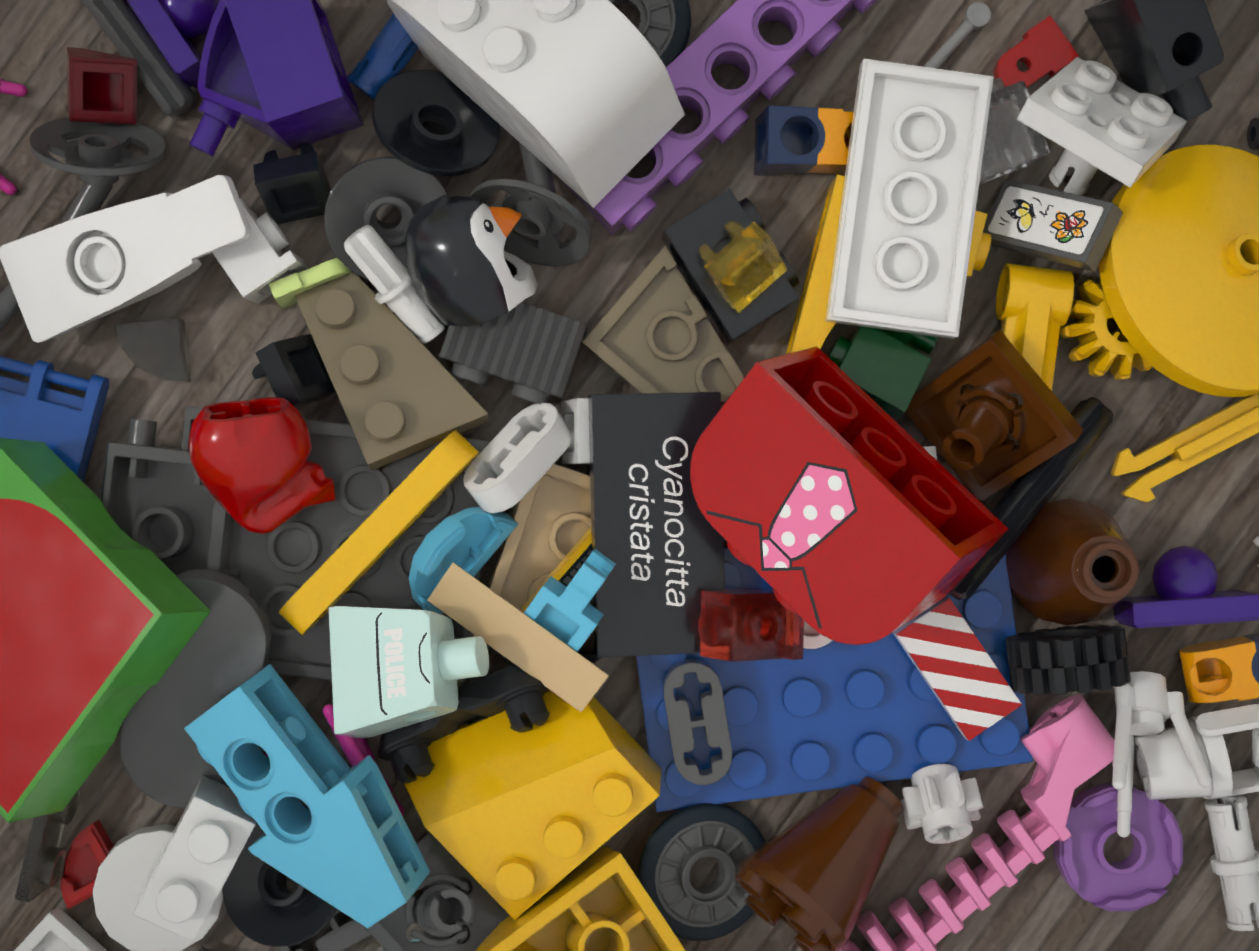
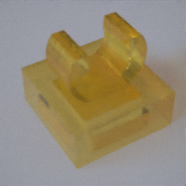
[699,221,787,313]

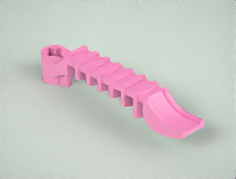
[842,694,1115,951]

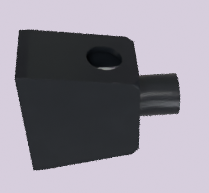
[1084,0,1224,121]

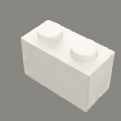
[132,775,256,943]

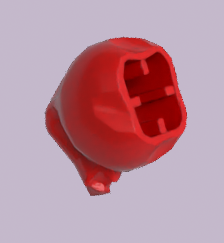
[188,397,335,534]

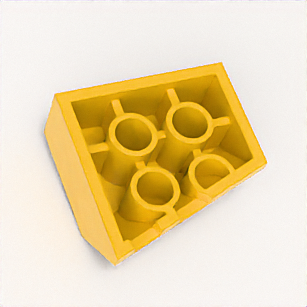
[404,689,662,920]
[475,846,686,951]

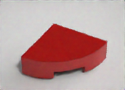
[60,819,114,909]

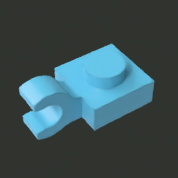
[524,549,616,652]

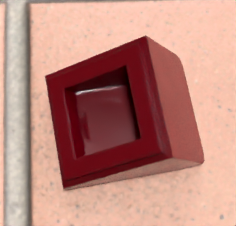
[67,47,137,124]

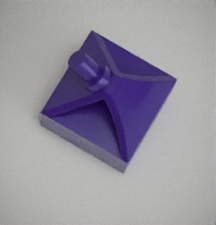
[189,0,364,157]

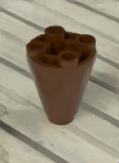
[1006,499,1140,625]
[734,776,904,951]

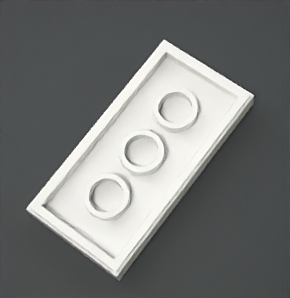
[825,58,994,339]

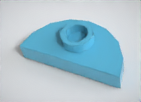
[408,507,518,615]

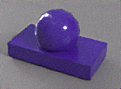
[127,0,219,89]
[1114,546,1259,628]

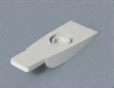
[0,175,251,343]

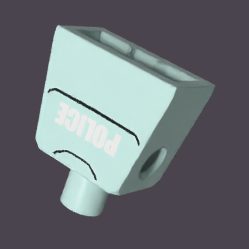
[328,606,489,738]

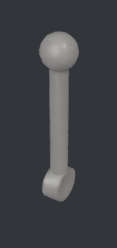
[923,2,991,69]

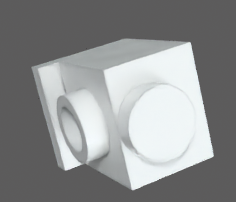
[213,198,309,304]

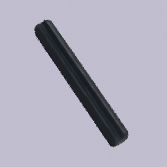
[949,397,1113,600]

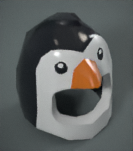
[406,195,538,326]

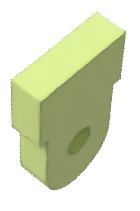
[268,258,352,309]

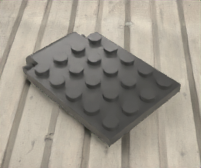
[101,406,491,689]

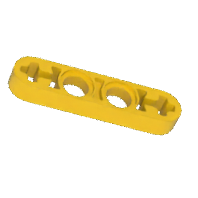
[278,430,479,636]

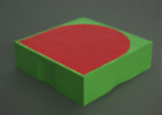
[0,438,211,823]

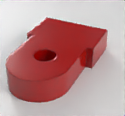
[993,15,1079,93]

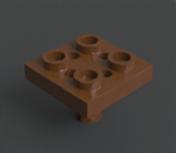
[905,329,1084,502]

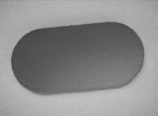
[120,569,271,809]

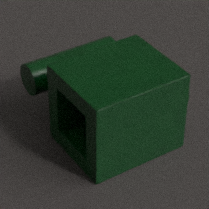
[827,326,939,421]

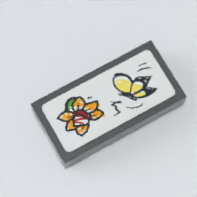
[983,179,1123,272]

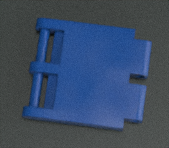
[0,356,109,483]

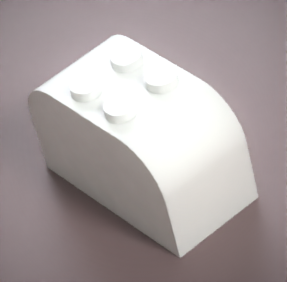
[387,0,685,208]

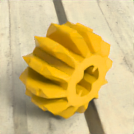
[1059,280,1153,380]

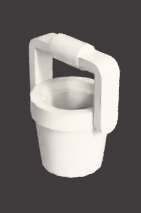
[1134,704,1259,800]

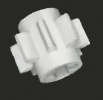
[900,764,983,844]

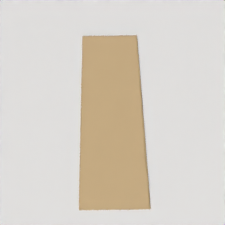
[427,562,609,712]

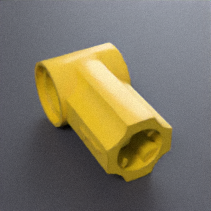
[995,263,1074,391]

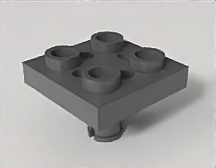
[362,831,510,951]

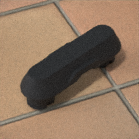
[378,664,550,784]

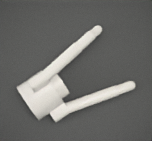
[1112,671,1212,838]

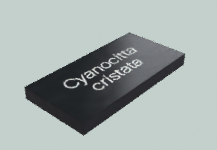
[588,392,726,658]

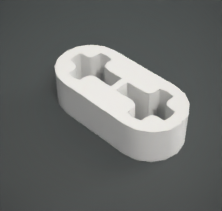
[463,403,572,513]

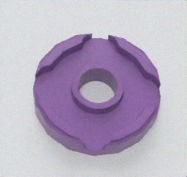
[1054,783,1183,911]

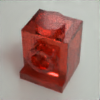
[698,589,804,662]

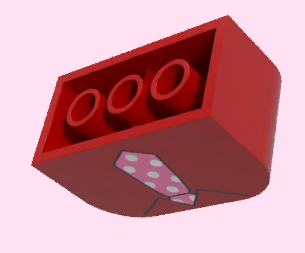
[690,346,1008,645]

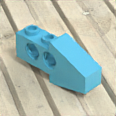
[184,664,430,929]

